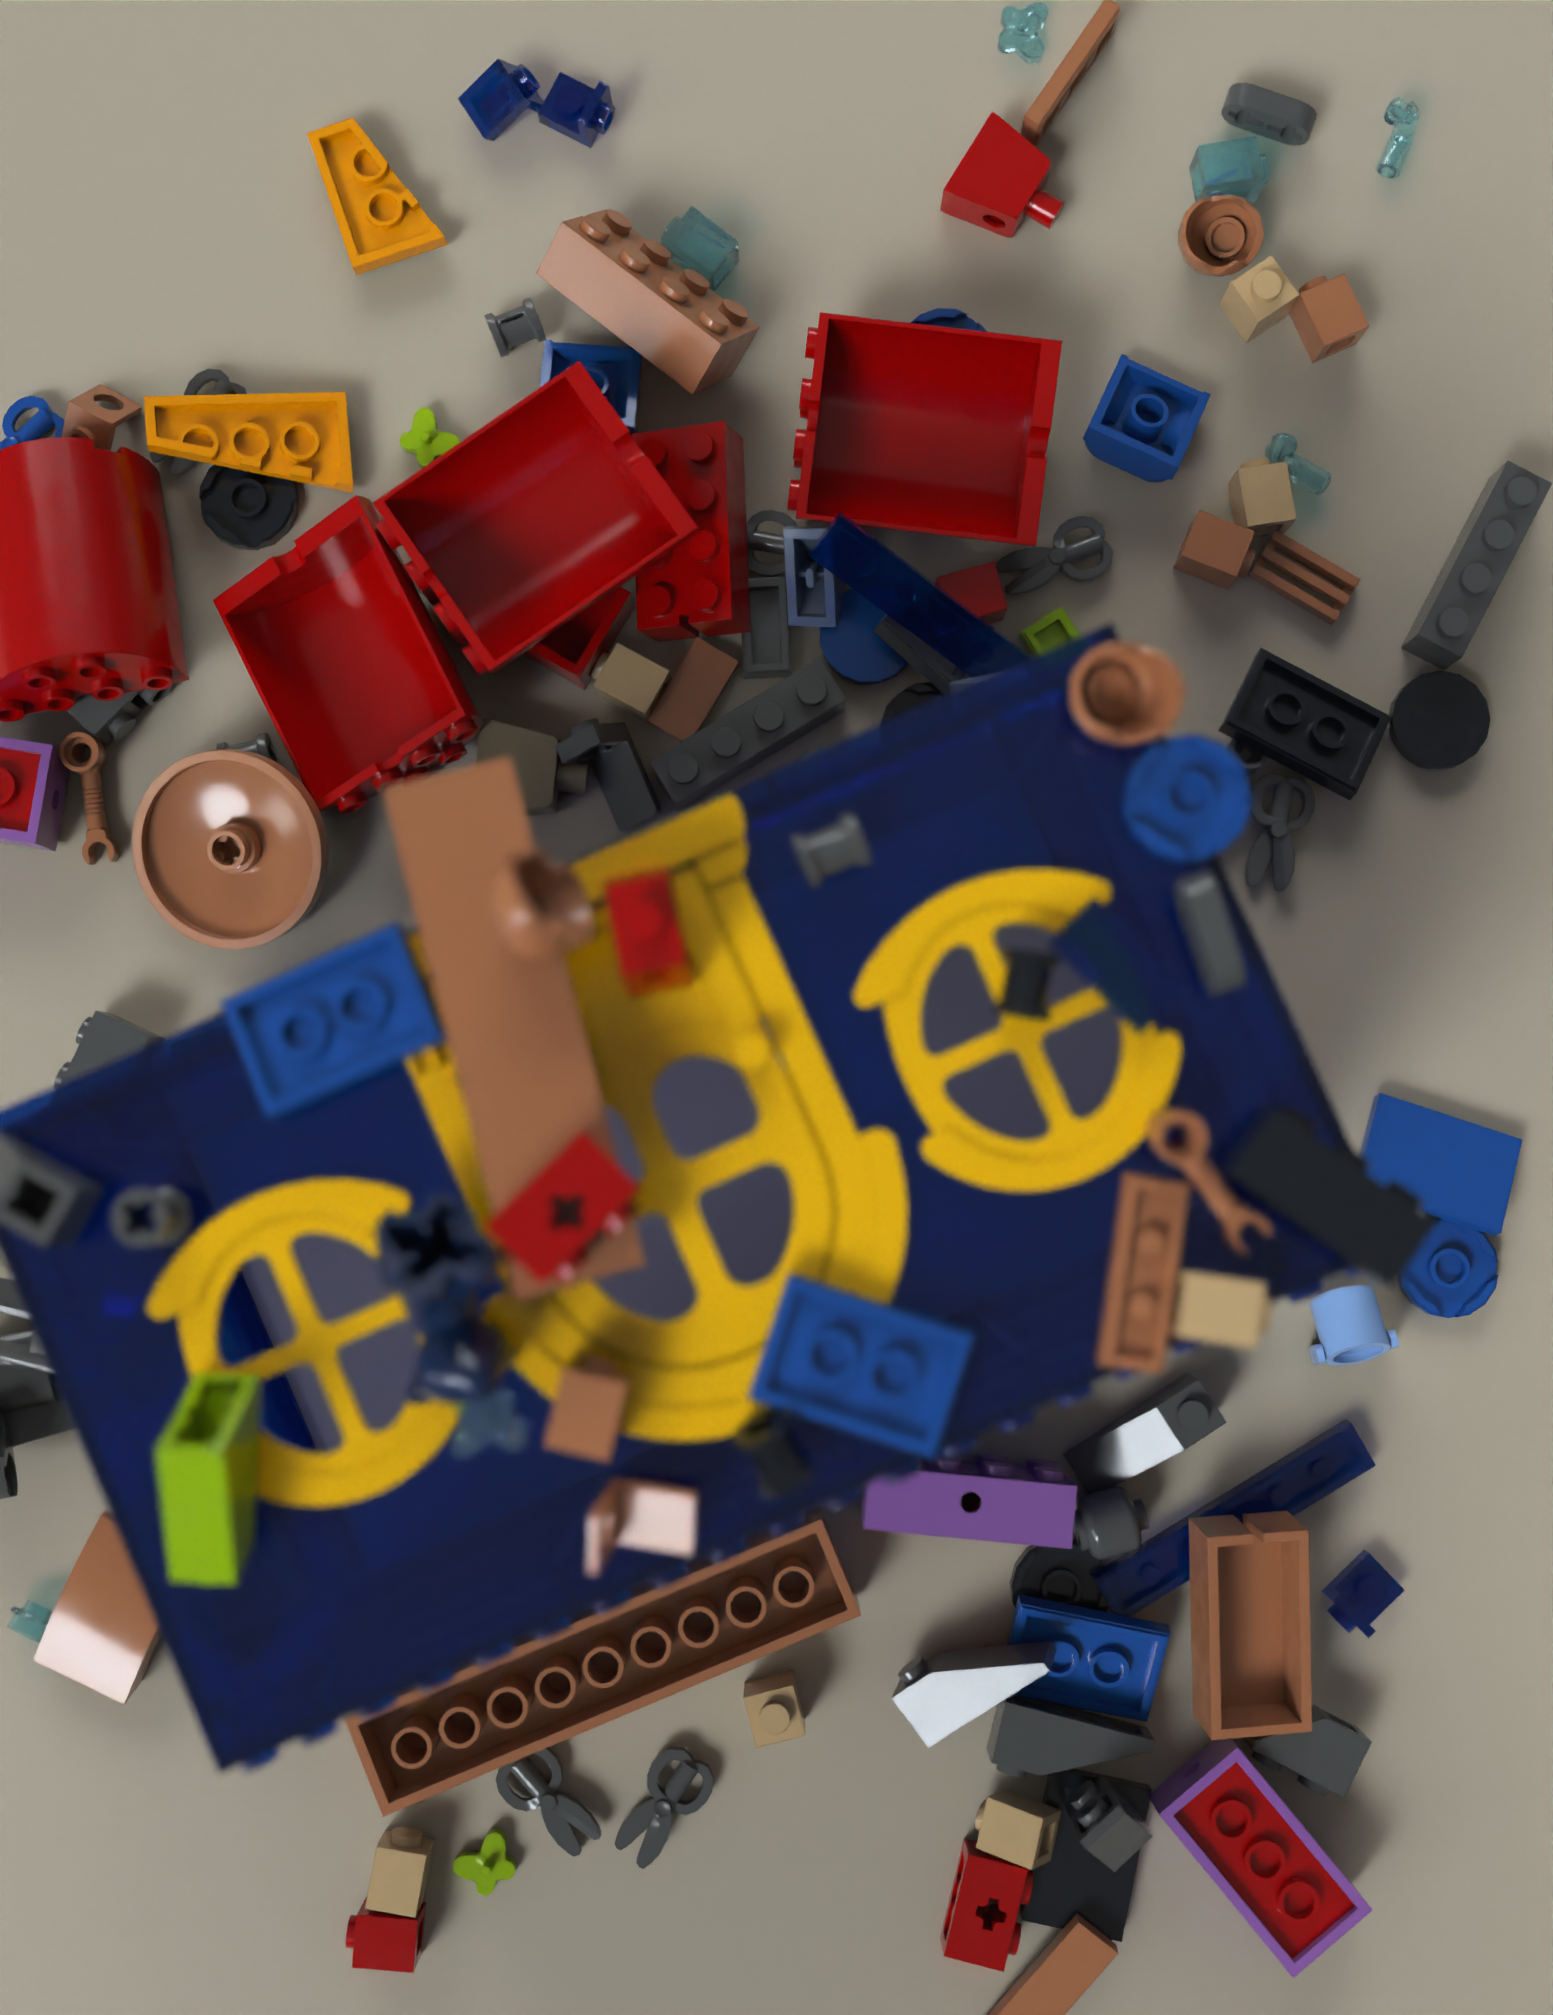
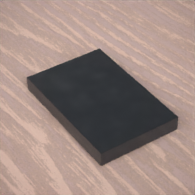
[1218,648,1391,801]
[1020,1768,1152,1942]

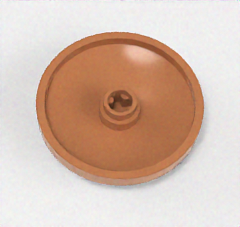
[132,749,329,949]

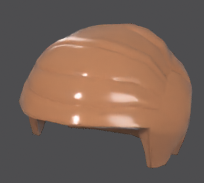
[1178,195,1264,277]
[1070,640,1185,745]
[488,850,595,960]

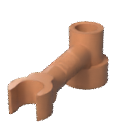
[59,732,120,865]
[1145,1109,1271,1255]

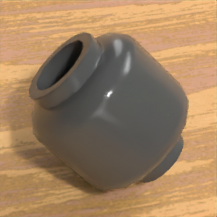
[1074,1486,1149,1560]

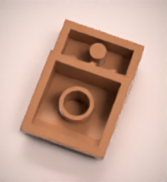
[33,1510,184,1704]

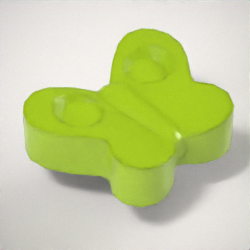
[400,407,460,468]
[453,1827,517,1896]

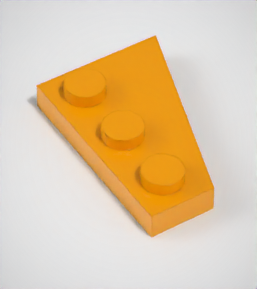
[307,118,448,275]

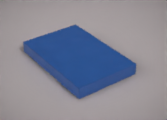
[221,922,448,1121]
[1360,1093,1523,1236]
[748,1271,975,1459]
[1007,1594,1170,1722]

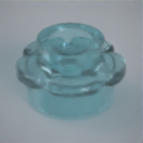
[7,1600,53,1643]

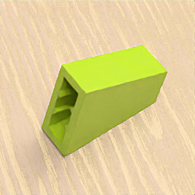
[156,1372,261,1585]

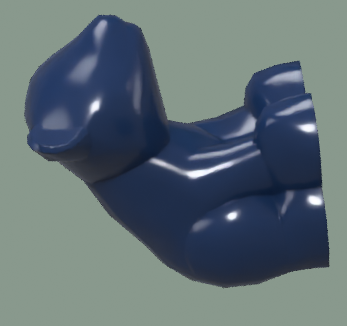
[375,1194,517,1404]

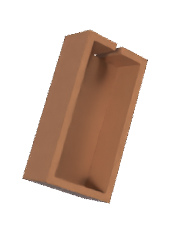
[536,209,760,394]
[1189,1511,1312,1740]

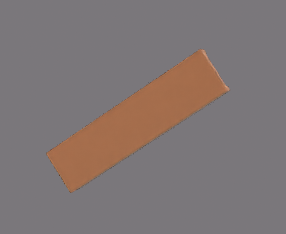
[382,756,646,1301]

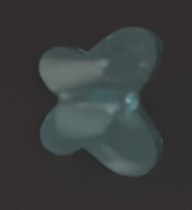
[997,2,1048,64]
[451,1388,529,1459]

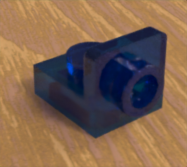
[458,58,546,141]
[538,72,615,148]
[1322,1550,1405,1638]

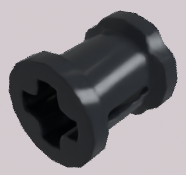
[993,947,1060,1021]
[733,1409,812,1498]

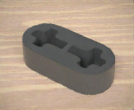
[1221,83,1317,145]
[1174,870,1245,996]

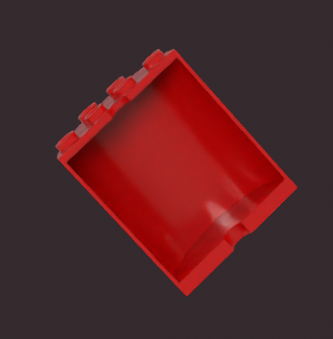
[787,312,1062,547]
[373,361,698,675]
[0,437,189,722]
[213,495,483,815]

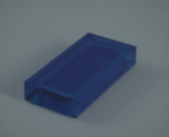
[1046,897,1186,1035]

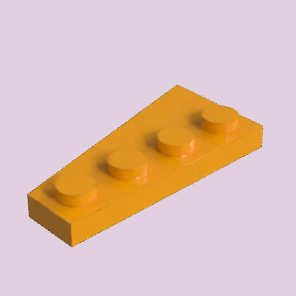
[144,392,353,493]

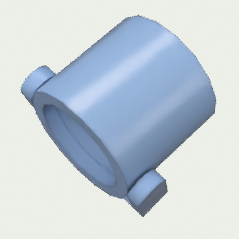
[1309,1285,1399,1366]

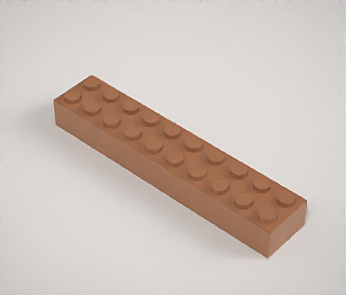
[344,1508,861,1817]

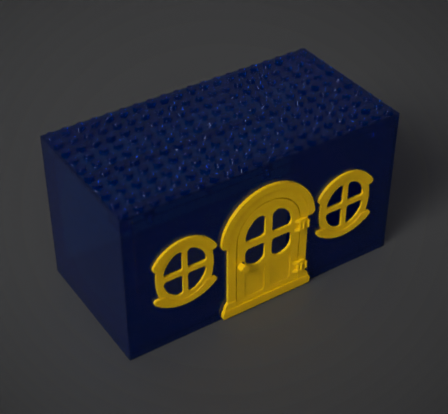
[0,623,1362,1774]

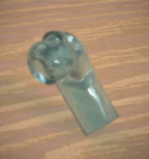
[1376,97,1420,179]
[1265,432,1332,495]

